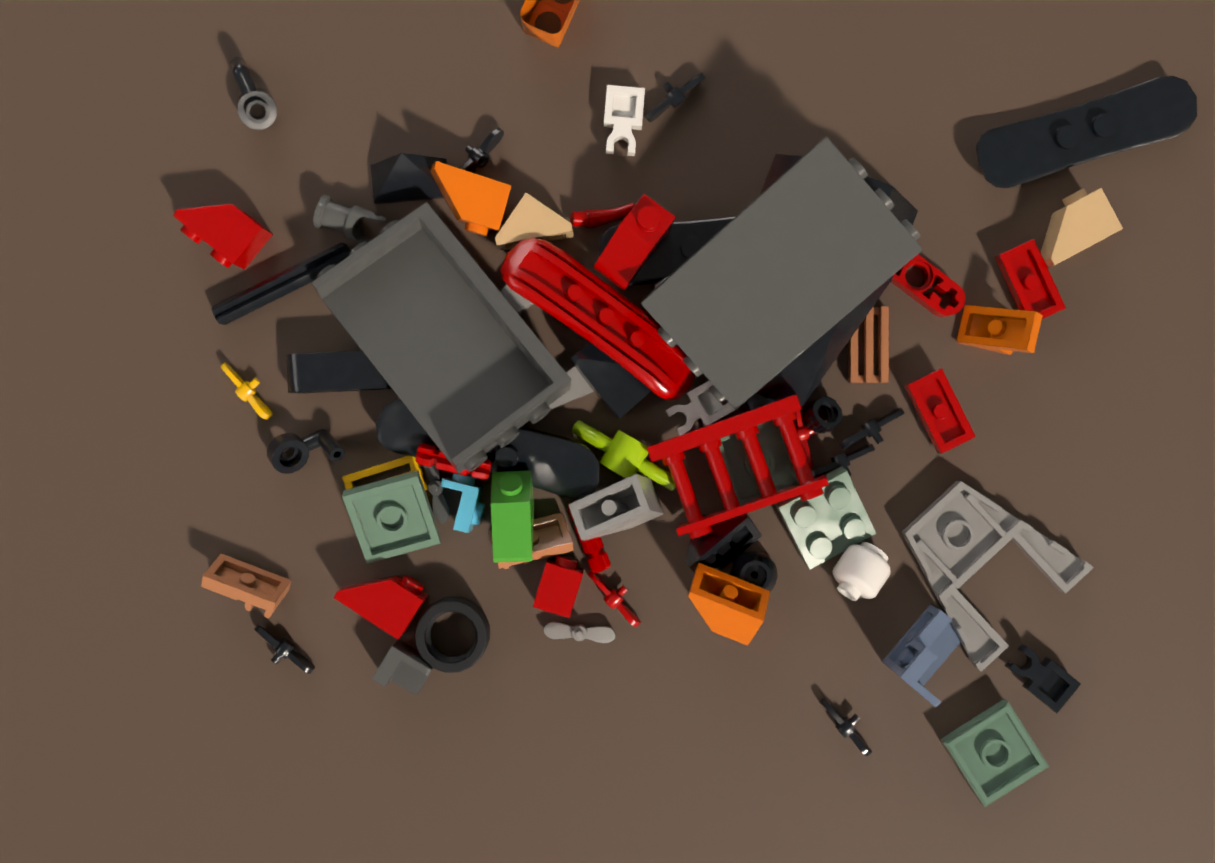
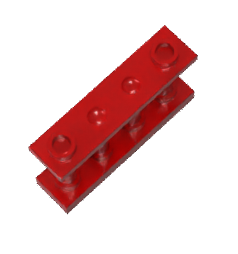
[647,394,829,539]

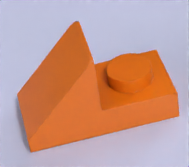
[956,305,1043,355]

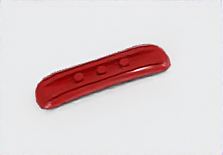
[500,238,696,401]

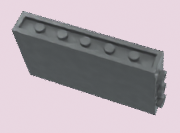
[641,137,923,410]
[311,202,571,474]

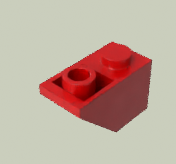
[172,204,273,269]

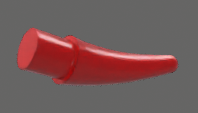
[570,203,635,228]

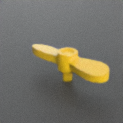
[220,362,273,420]

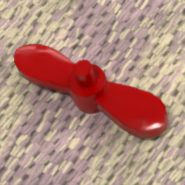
[793,410,817,468]
[587,571,641,627]

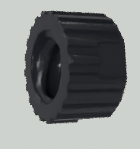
[804,396,843,434]

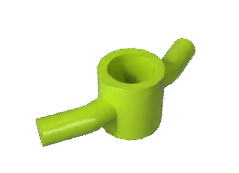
[572,420,676,491]

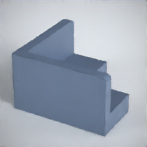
[882,604,960,707]

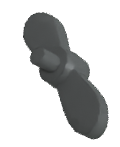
[423,465,450,523]

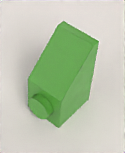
[491,471,534,563]

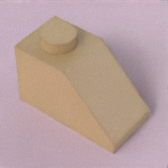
[1041,188,1123,268]

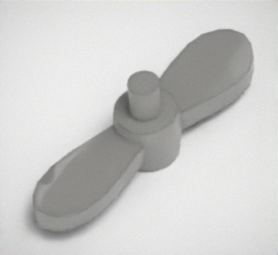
[544,621,616,643]

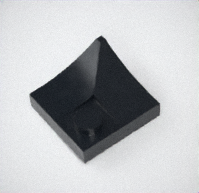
[570,343,651,420]

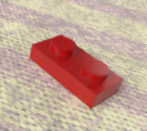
[994,239,1066,319]
[904,368,976,454]

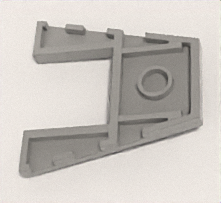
[901,481,1094,672]

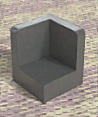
[372,639,434,695]

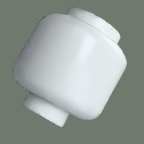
[832,542,891,601]

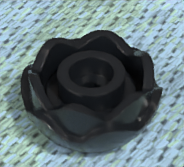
[730,550,778,591]

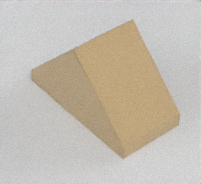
[495,193,574,251]

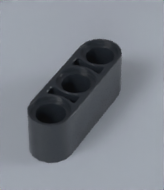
[286,350,392,393]

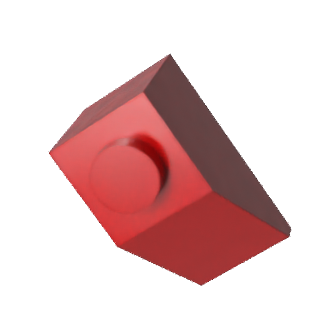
[594,194,676,291]
[333,575,429,640]

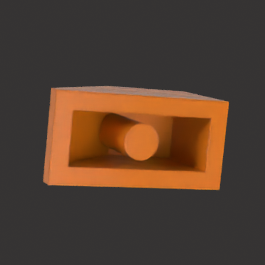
[430,161,512,237]
[688,563,771,646]

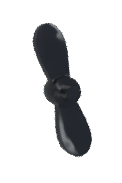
[645,72,705,122]
[460,128,504,173]
[839,408,904,449]
[812,444,875,478]
[254,625,315,674]
[819,698,872,756]

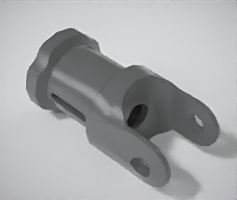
[313,194,387,243]

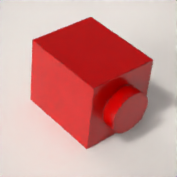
[532,555,584,618]

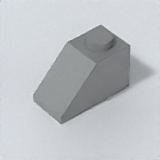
[569,474,664,541]

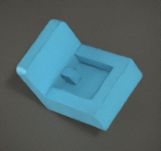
[440,473,485,533]

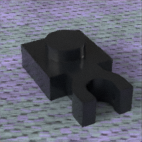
[1004,644,1081,713]

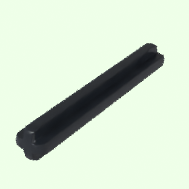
[211,242,351,325]

